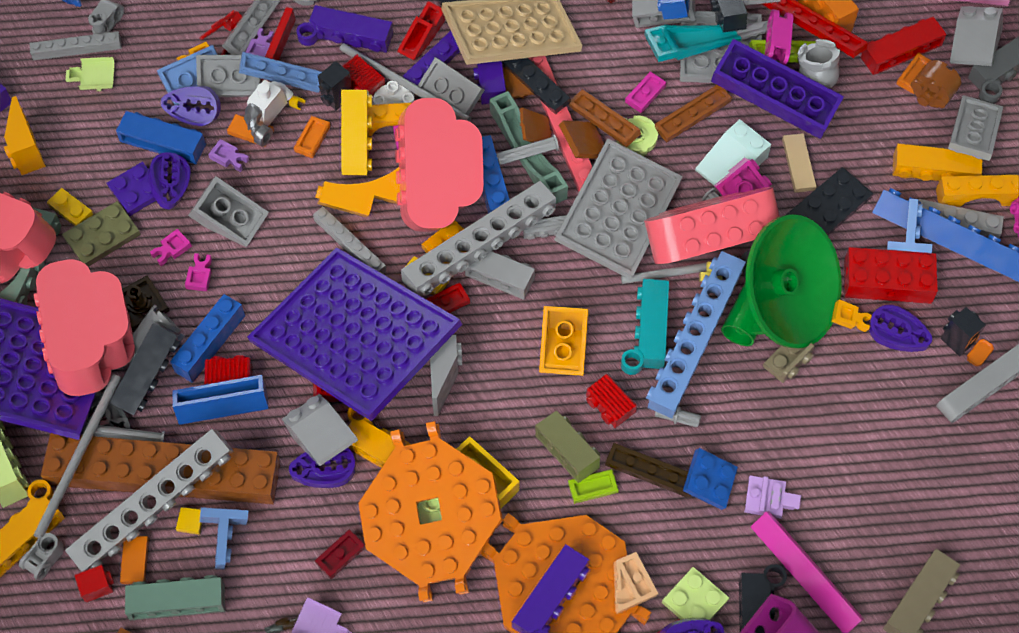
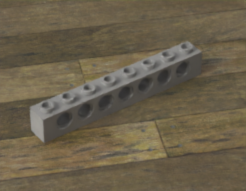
[401,181,556,296]
[65,429,234,572]

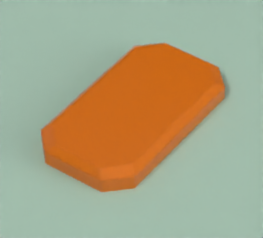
[966,339,994,366]

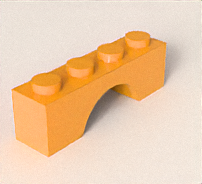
[369,103,411,136]
[936,175,1019,207]

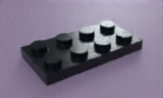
[786,167,874,235]

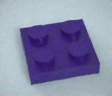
[107,161,156,217]

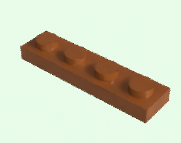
[655,85,732,143]
[569,89,641,147]

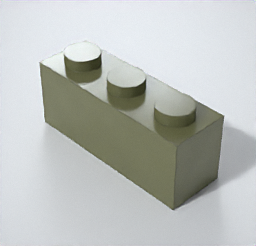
[535,410,600,483]

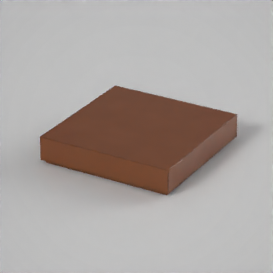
[559,120,604,159]

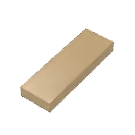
[782,133,816,193]

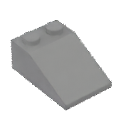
[950,6,1003,66]
[188,176,269,247]
[430,335,462,416]
[282,394,358,466]

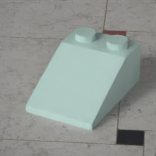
[695,119,771,185]

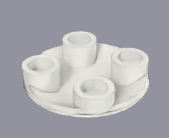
[373,81,414,105]

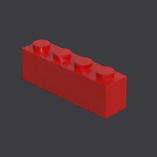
[861,16,946,76]

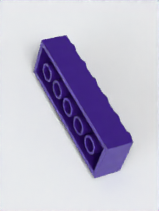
[711,39,844,139]

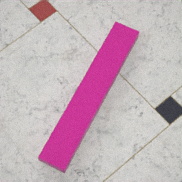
[751,511,864,633]

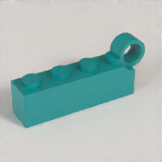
[621,279,669,375]

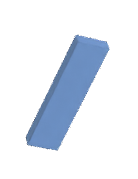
[238,52,321,93]

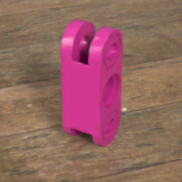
[765,9,793,66]

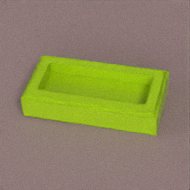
[568,469,618,504]

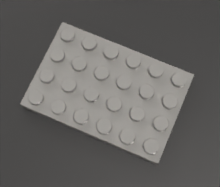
[554,139,682,280]

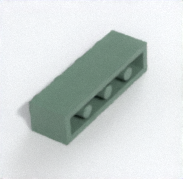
[125,575,225,620]

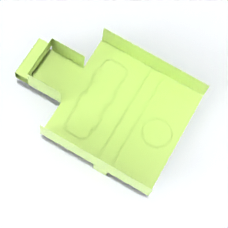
[66,57,114,91]

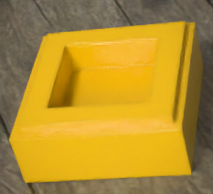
[176,507,203,535]

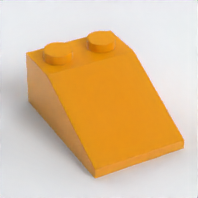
[4,96,46,175]
[539,306,589,376]

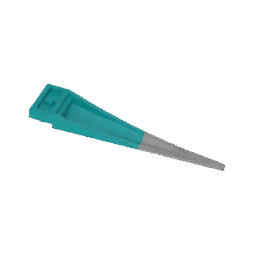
[645,21,795,62]

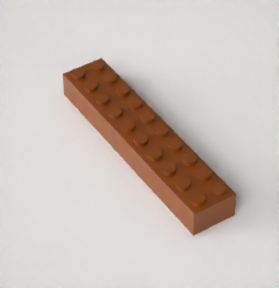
[41,433,281,505]

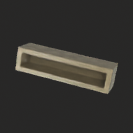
[883,549,961,633]

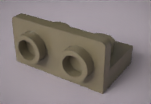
[763,343,815,383]

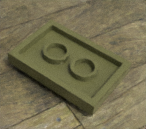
[62,201,141,267]

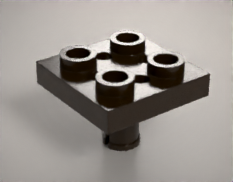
[122,275,170,332]

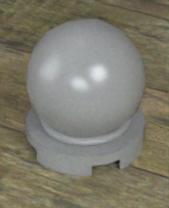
[798,39,840,89]

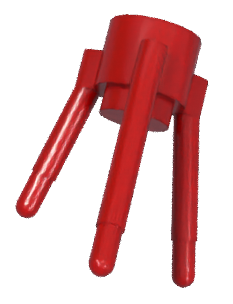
[200,10,242,55]

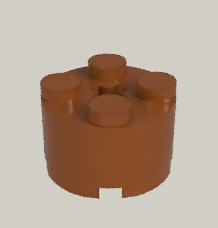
[911,60,961,108]

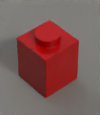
[74,565,115,603]

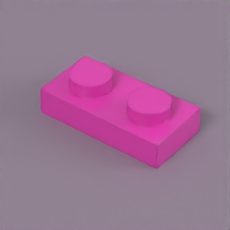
[625,72,667,113]

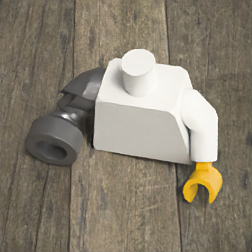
[244,80,305,147]

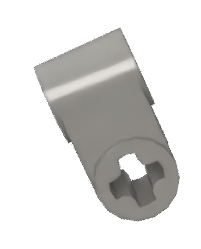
[88,0,124,34]
[19,533,64,581]

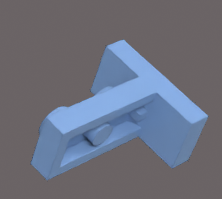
[887,199,933,253]
[199,508,248,570]

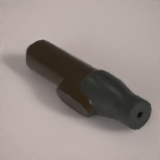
[265,617,298,633]

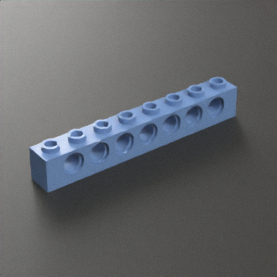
[646,251,746,419]

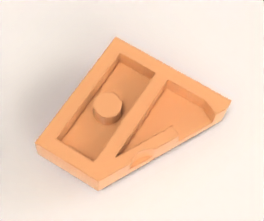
[614,552,658,614]

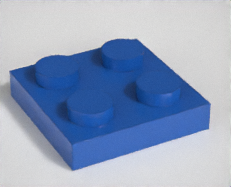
[683,448,738,510]

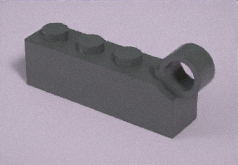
[968,37,1019,104]

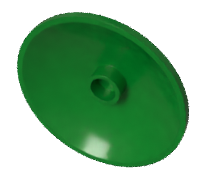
[721,215,842,348]

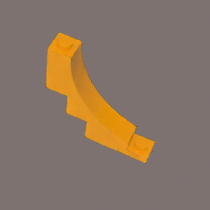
[315,167,400,218]

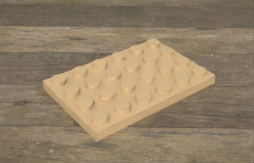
[441,0,583,65]

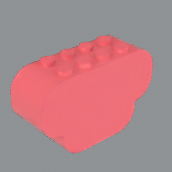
[395,98,484,232]
[644,187,780,264]
[0,192,56,284]
[34,259,135,396]

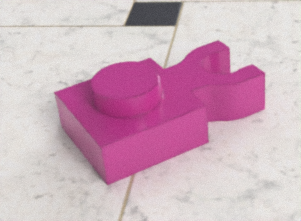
[150,229,192,266]
[185,253,212,292]

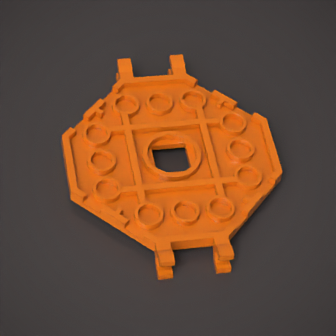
[358,421,503,603]
[481,513,651,633]

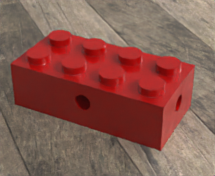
[844,247,938,304]

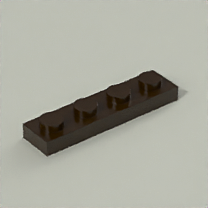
[605,443,692,499]

